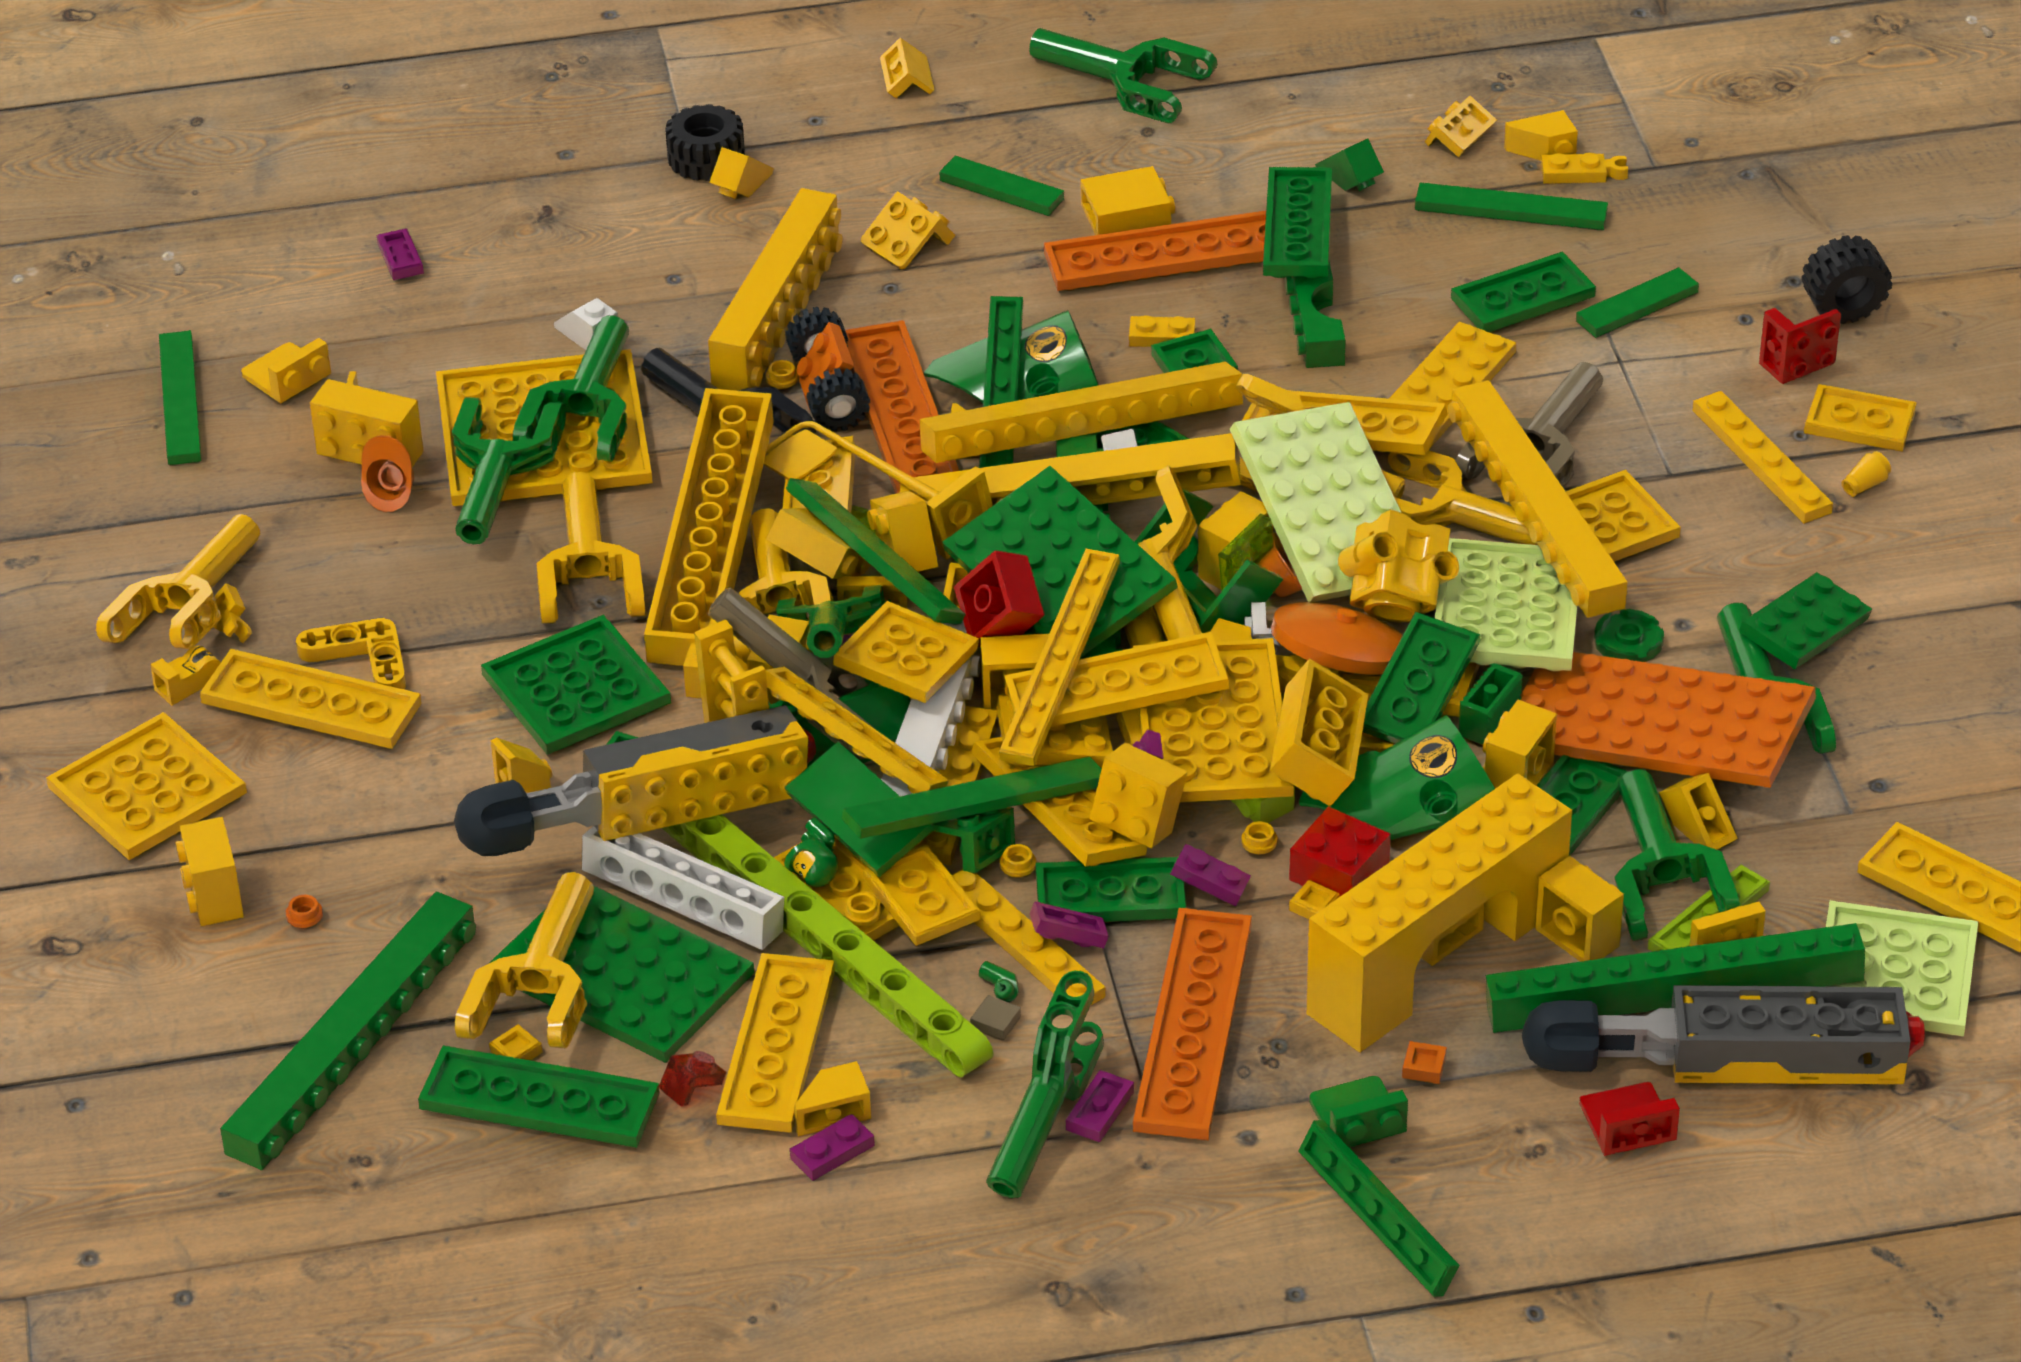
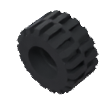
[665,104,745,181]
[1802,235,1892,324]

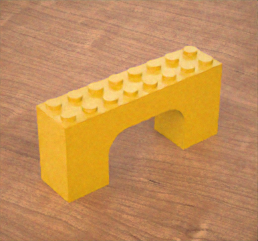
[1306,773,1572,1053]

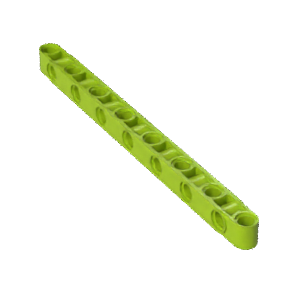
[662,814,994,1077]

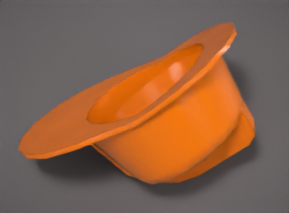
[361,436,414,512]
[1258,533,1302,598]

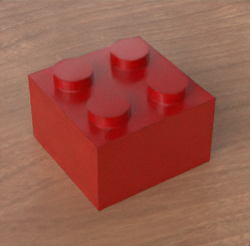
[954,550,1045,648]
[1289,806,1391,896]

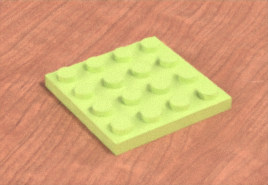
[1825,900,1978,1036]

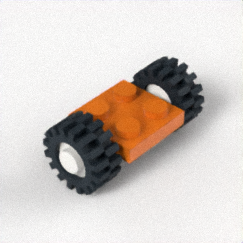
[785,307,870,432]

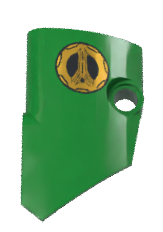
[924,310,1099,403]
[1299,715,1495,840]

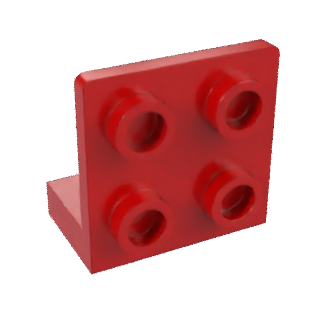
[1759,308,1841,384]
[1579,1082,1680,1156]

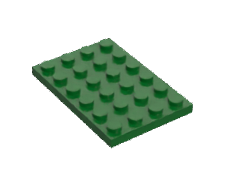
[942,466,1178,658]
[488,885,755,1063]

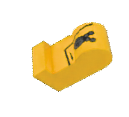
[150,645,221,706]

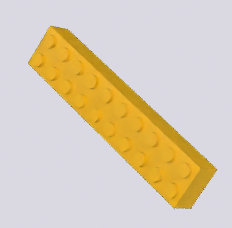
[644,388,774,666]

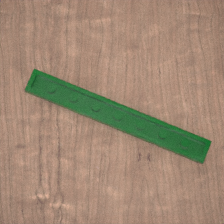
[786,478,966,625]
[842,757,1102,839]

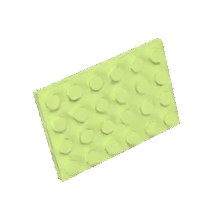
[1230,402,1401,602]
[1435,538,1577,671]

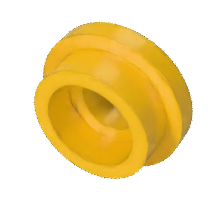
[766,360,798,390]
[1241,821,1278,855]
[1000,844,1036,877]
[844,893,881,926]

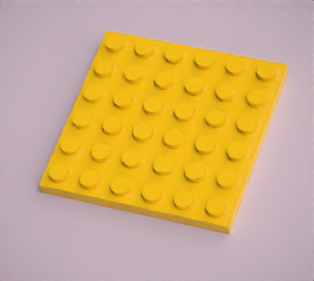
[436,349,653,506]

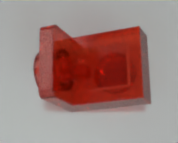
[659,1051,727,1106]

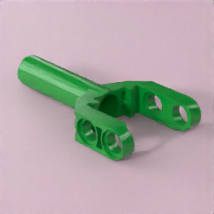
[1029,28,1218,123]
[513,315,629,462]
[452,397,566,545]
[776,585,885,658]
[1717,603,1836,754]
[1614,769,1740,941]
[986,970,1104,1198]

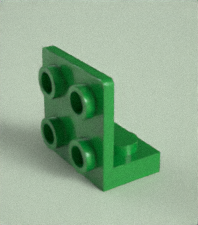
[931,807,1015,873]

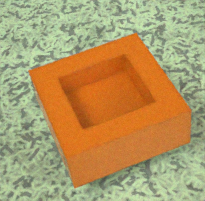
[1402,1041,1447,1084]

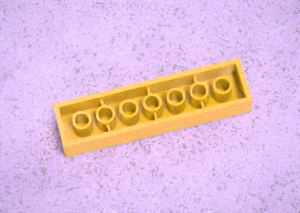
[708,188,843,391]

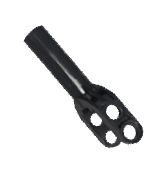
[641,348,816,435]

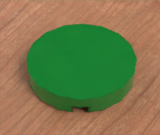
[1594,609,1664,662]

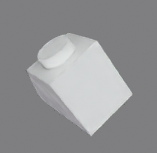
[554,298,618,350]

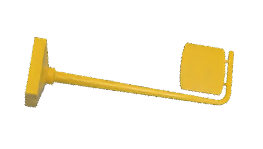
[764,421,993,559]

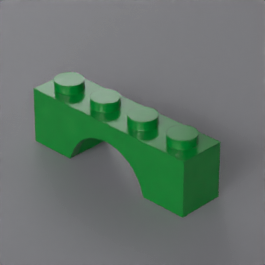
[1285,261,1346,368]

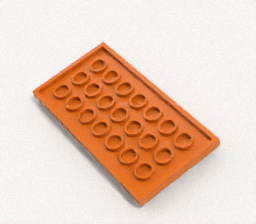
[1520,652,1816,788]

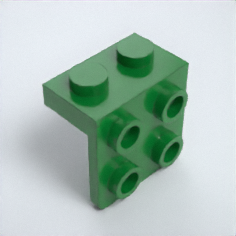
[1309,1076,1408,1147]

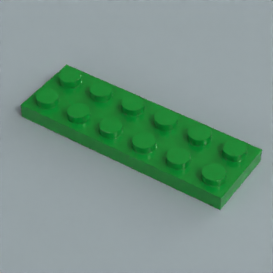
[1263,167,1332,279]
[418,1045,660,1148]

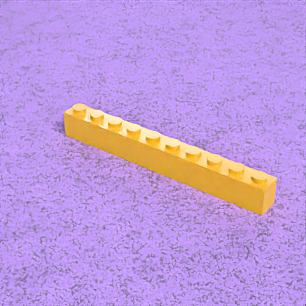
[920,362,1243,463]
[1448,380,1628,618]
[900,433,1241,525]

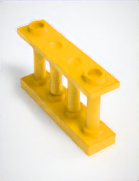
[694,619,769,723]

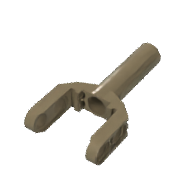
[1456,362,1603,487]
[708,587,873,759]

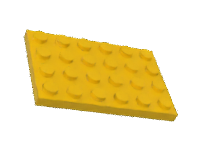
[1133,638,1294,802]

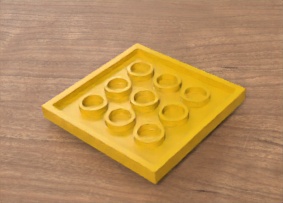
[46,712,247,860]

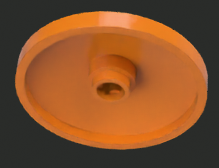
[1271,602,1403,675]

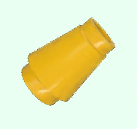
[1841,451,1892,497]

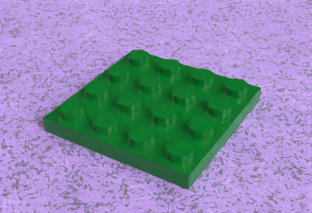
[481,614,671,755]

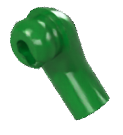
[979,961,1019,1003]

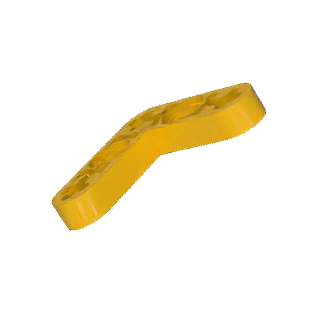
[296,618,406,690]

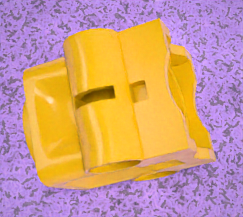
[1338,509,1459,622]

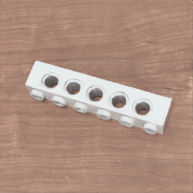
[582,826,784,950]

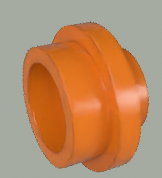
[286,894,323,928]

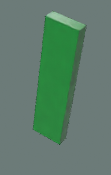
[939,155,1064,216]
[1576,267,1699,338]

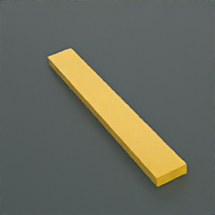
[999,549,1120,766]

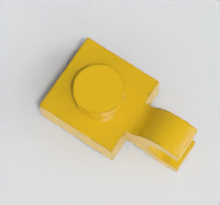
[213,583,252,643]

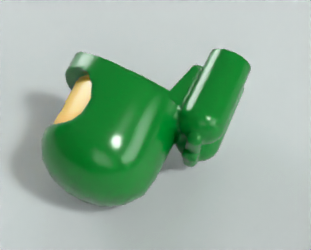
[784,817,839,887]

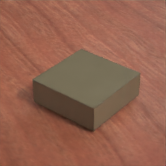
[970,995,1021,1040]

